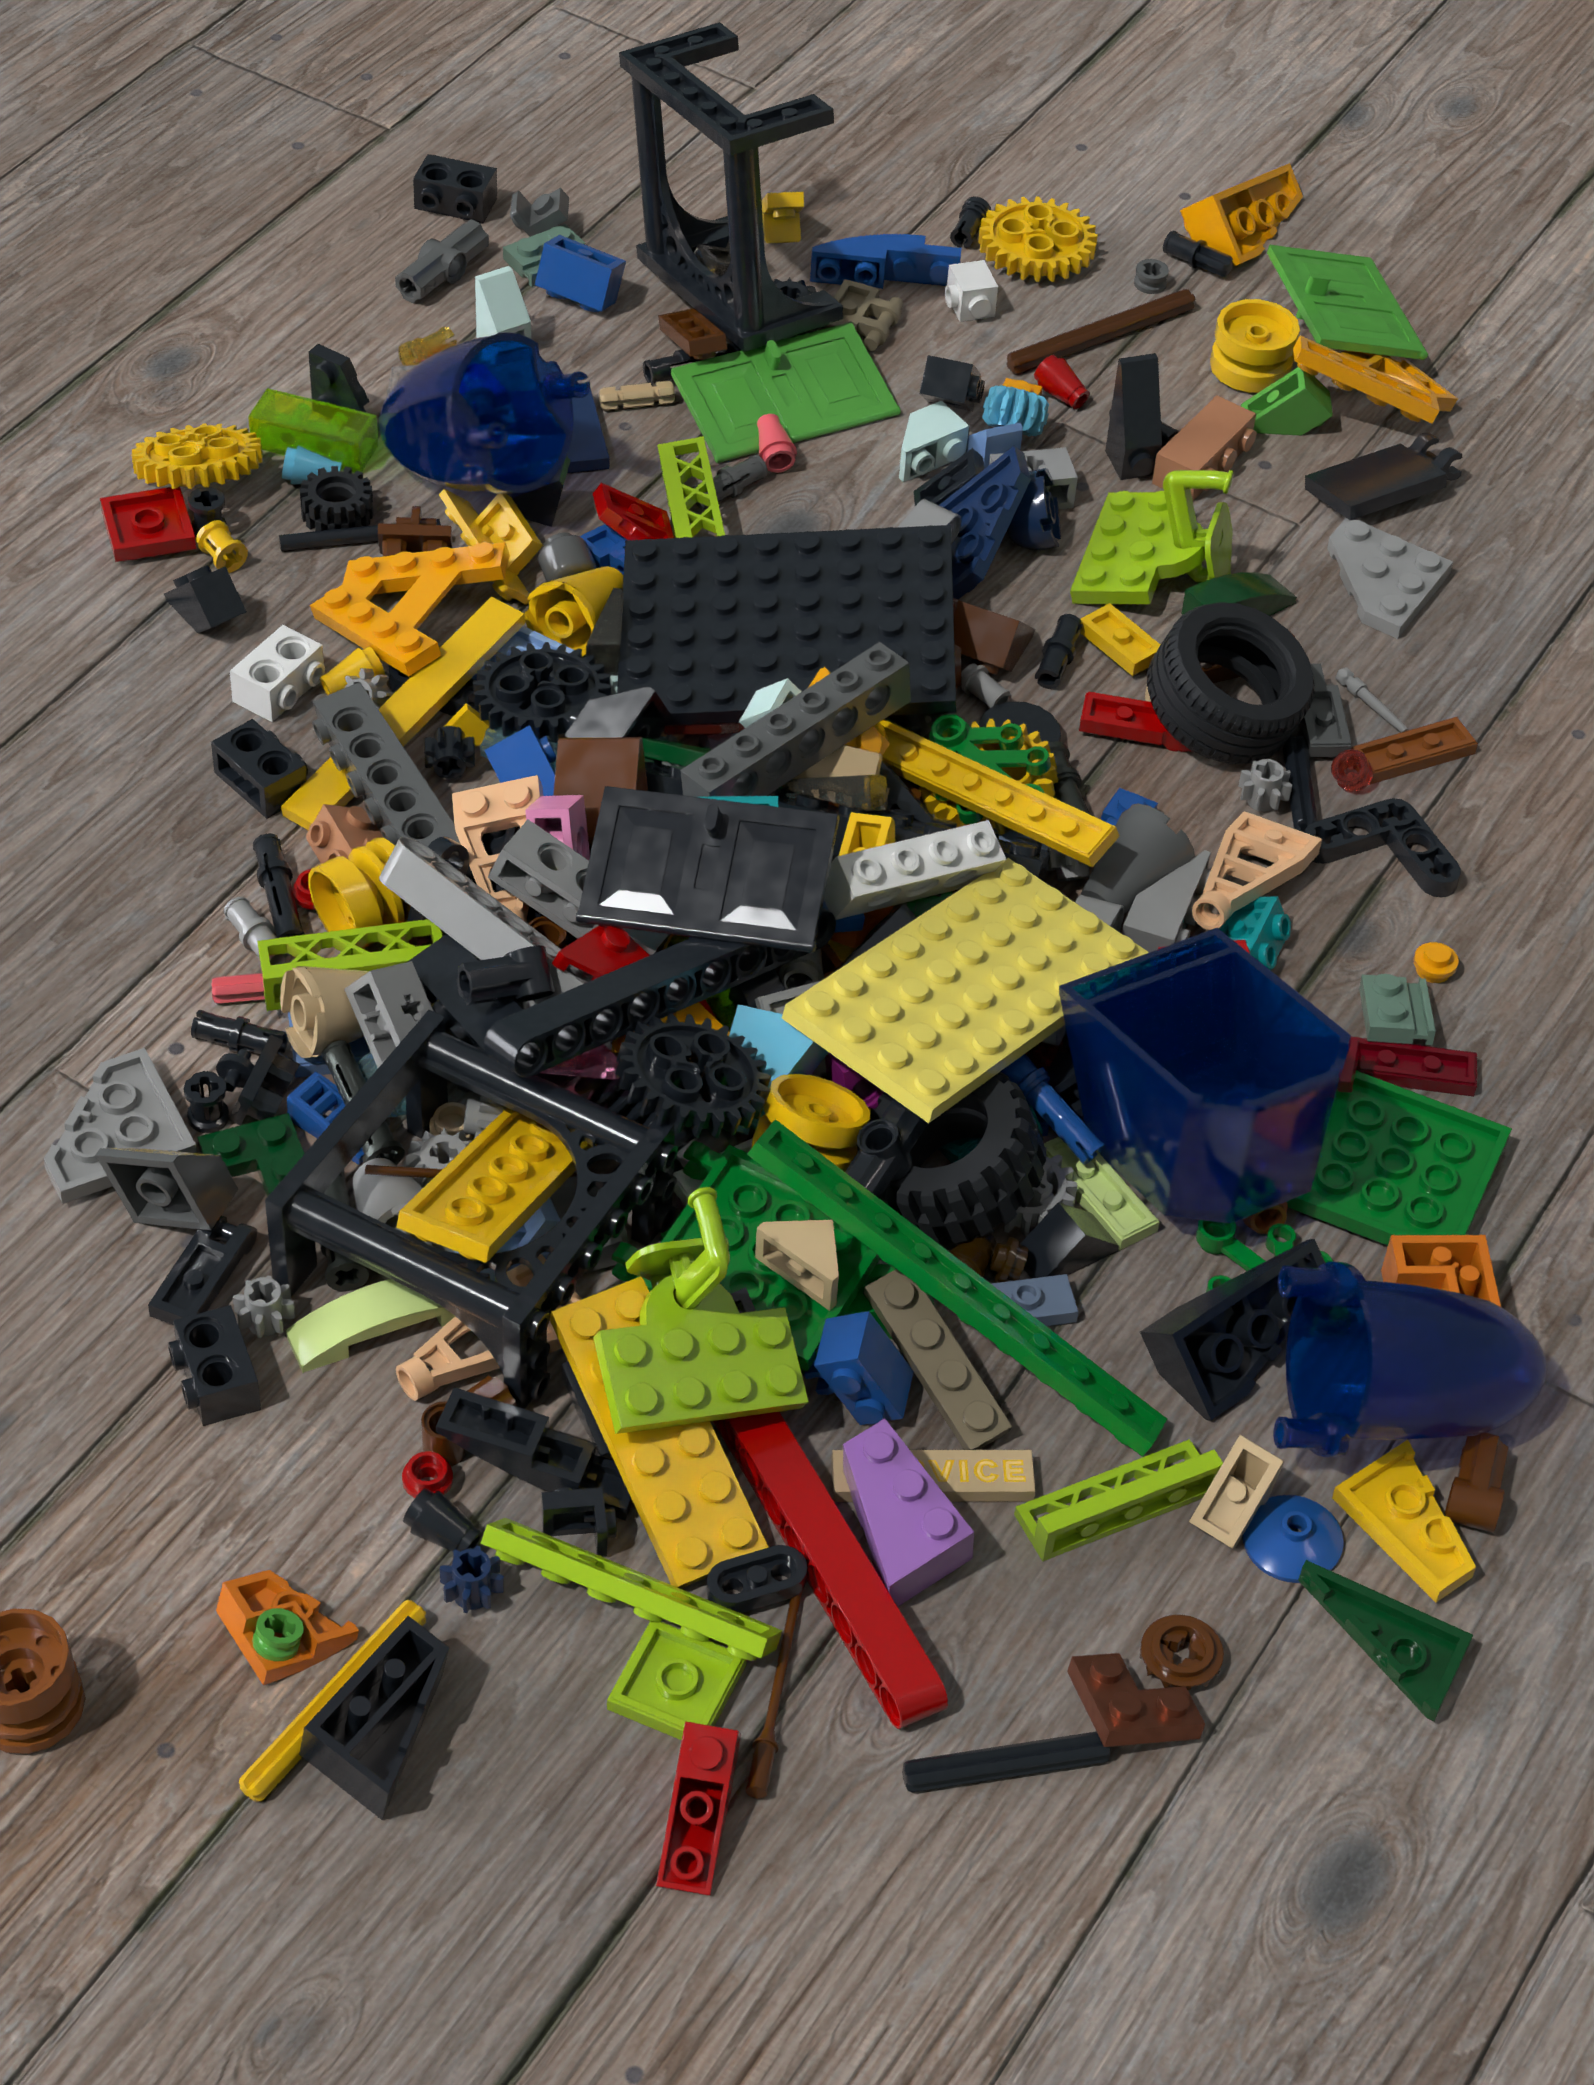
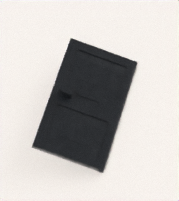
[576,786,840,953]

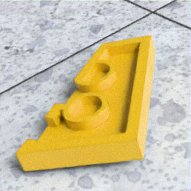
[1332,1439,1476,1603]

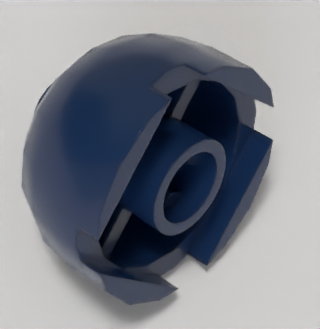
[1007,468,1061,550]

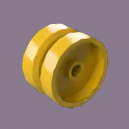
[1210,299,1300,393]
[751,1074,870,1172]

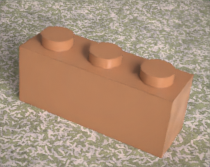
[1152,395,1257,501]

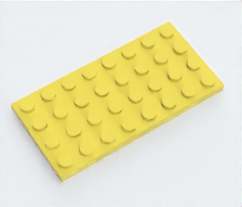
[782,858,1150,1123]

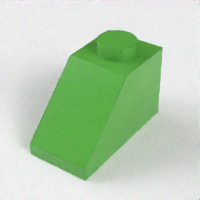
[1241,367,1333,436]

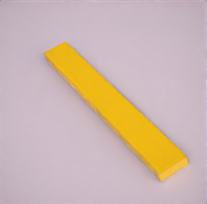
[281,596,525,830]
[880,719,1120,868]

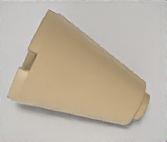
[280,966,369,1058]

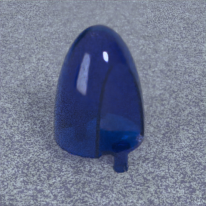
[379,333,590,494]
[1273,1261,1547,1458]

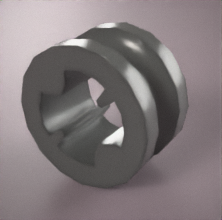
[1134,259,1169,294]

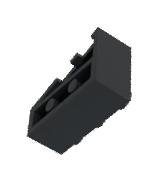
[299,1616,450,1820]

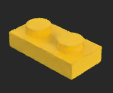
[1079,603,1161,676]

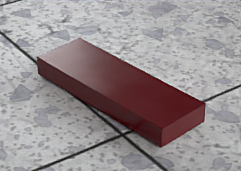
[1348,1036,1477,1097]

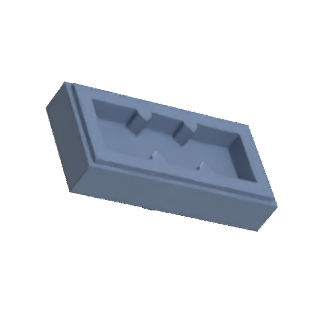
[992,1274,1078,1326]

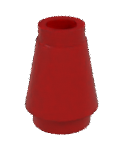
[1034,355,1090,409]

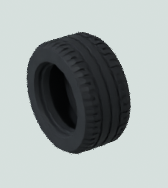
[1147,602,1315,764]

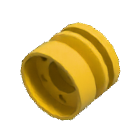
[308,838,411,949]

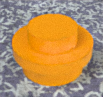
[1413,942,1459,983]

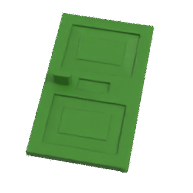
[1267,245,1428,360]
[671,322,901,463]

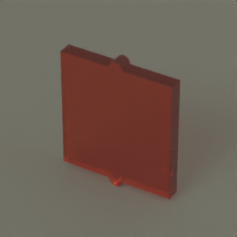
[664,722,745,735]

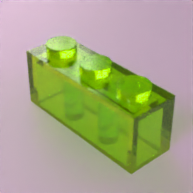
[248,388,378,473]

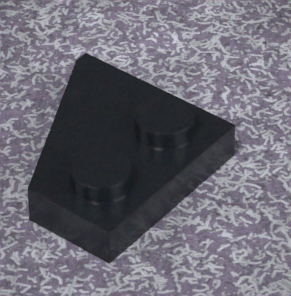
[308,344,382,441]

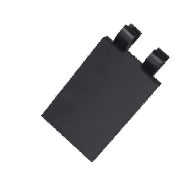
[1305,432,1462,520]

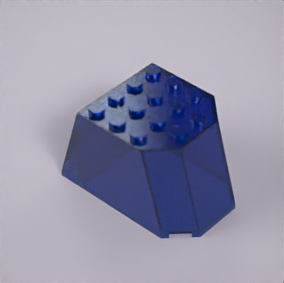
[1059,928,1351,1223]

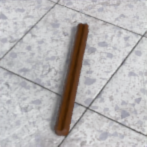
[1006,289,1196,374]

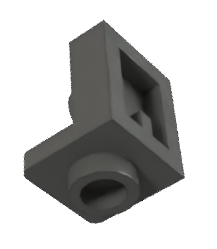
[510,188,569,237]

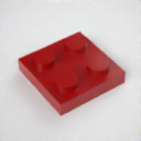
[100,486,196,562]

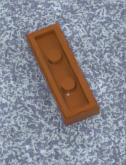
[1347,717,1478,785]

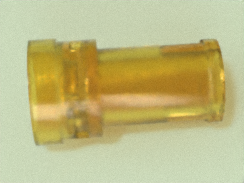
[398,326,457,373]

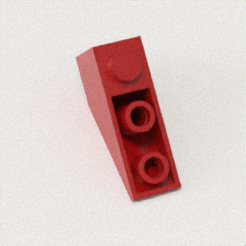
[656,1721,741,1895]

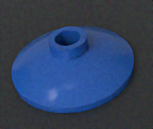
[1242,1495,1344,1583]

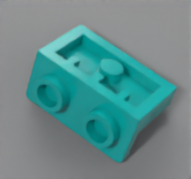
[1208,896,1291,986]

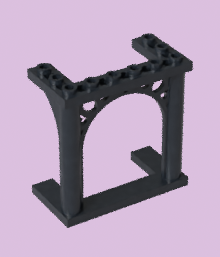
[619,22,843,352]
[265,1010,678,1409]

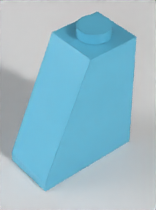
[722,1004,828,1135]

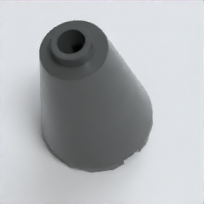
[1080,803,1195,914]

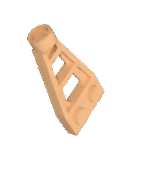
[452,775,543,922]
[1192,811,1322,930]
[396,1254,582,1401]

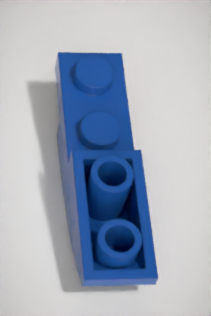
[810,234,962,289]

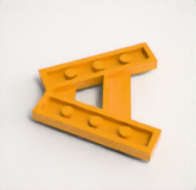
[1293,335,1458,424]
[310,542,509,677]

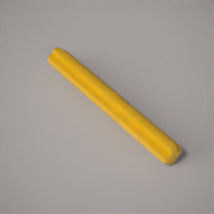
[239,1600,426,1802]

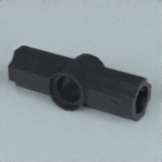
[845,1099,928,1198]

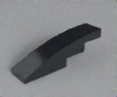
[436,1387,633,1520]

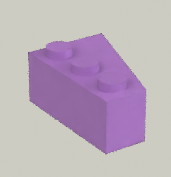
[843,1418,974,1607]

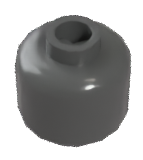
[538,532,596,582]

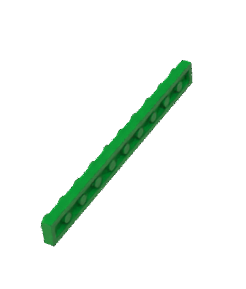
[747,1119,1167,1457]

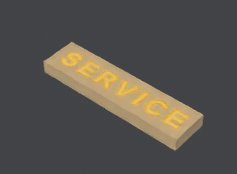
[831,1450,1035,1502]

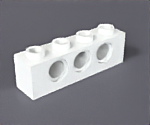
[824,820,1007,920]

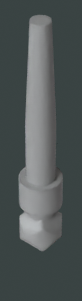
[1335,667,1408,732]

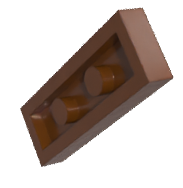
[658,308,727,359]

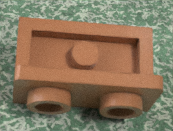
[306,804,383,864]

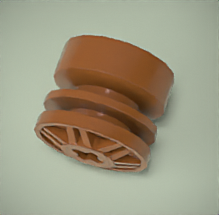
[0,1608,86,1754]

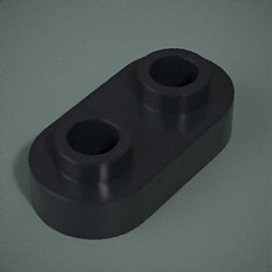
[707,1545,807,1613]

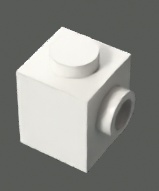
[945,260,998,322]

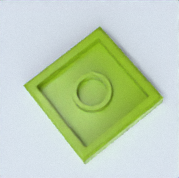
[607,1621,746,1740]

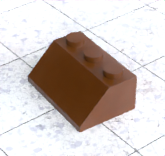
[953,599,1035,675]

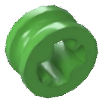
[252,1608,304,1661]

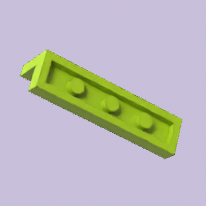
[657,436,725,538]
[257,919,442,1011]
[1014,1439,1223,1561]

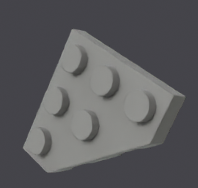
[1327,518,1453,639]
[44,1048,197,1204]

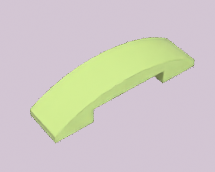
[286,1279,455,1373]

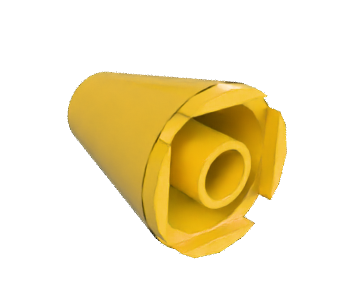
[525,566,623,657]

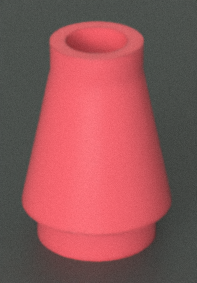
[757,414,797,473]

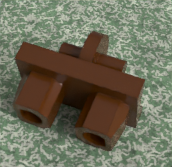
[378,506,453,556]

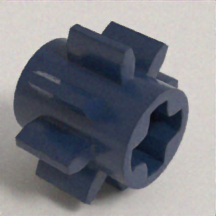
[440,1546,504,1613]

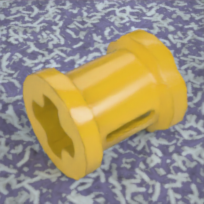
[196,520,248,573]

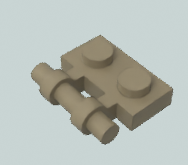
[817,279,903,351]

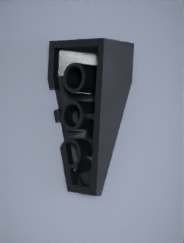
[1140,1239,1334,1420]

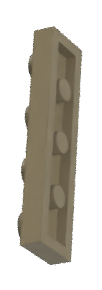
[863,1269,1012,1450]

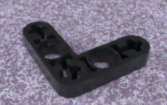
[1304,798,1461,898]

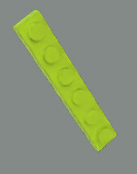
[481,1518,783,1661]

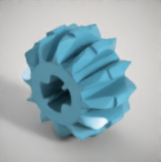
[982,385,1049,437]

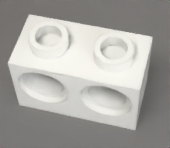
[230,625,325,722]

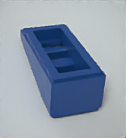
[287,1072,364,1165]

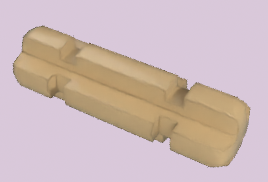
[599,381,675,411]

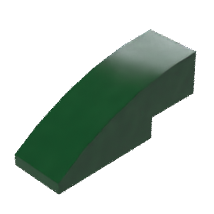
[1181,572,1297,616]

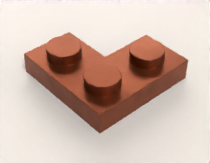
[1067,1653,1205,1747]

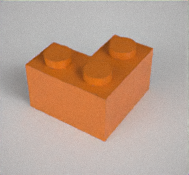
[1381,1235,1502,1347]

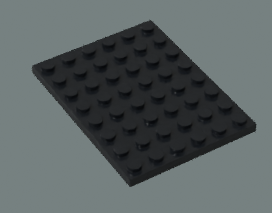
[617,525,956,726]

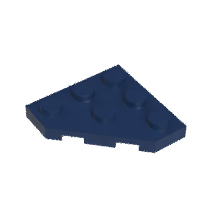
[939,446,1031,600]

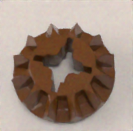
[1140,1615,1224,1691]

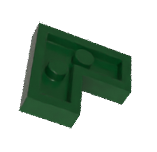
[197,1113,304,1197]

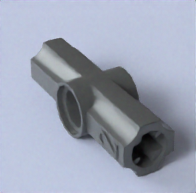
[395,219,489,303]

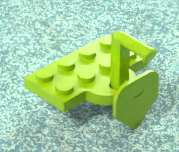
[1070,470,1234,604]
[593,1187,809,1434]

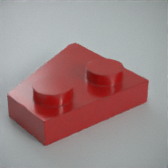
[593,482,674,540]
[552,925,650,980]

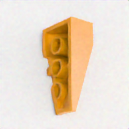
[1180,163,1303,266]

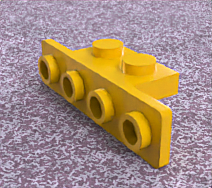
[439,489,543,605]

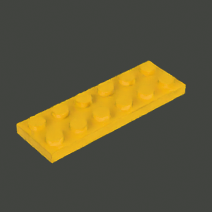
[396,1108,597,1263]
[550,1276,769,1589]

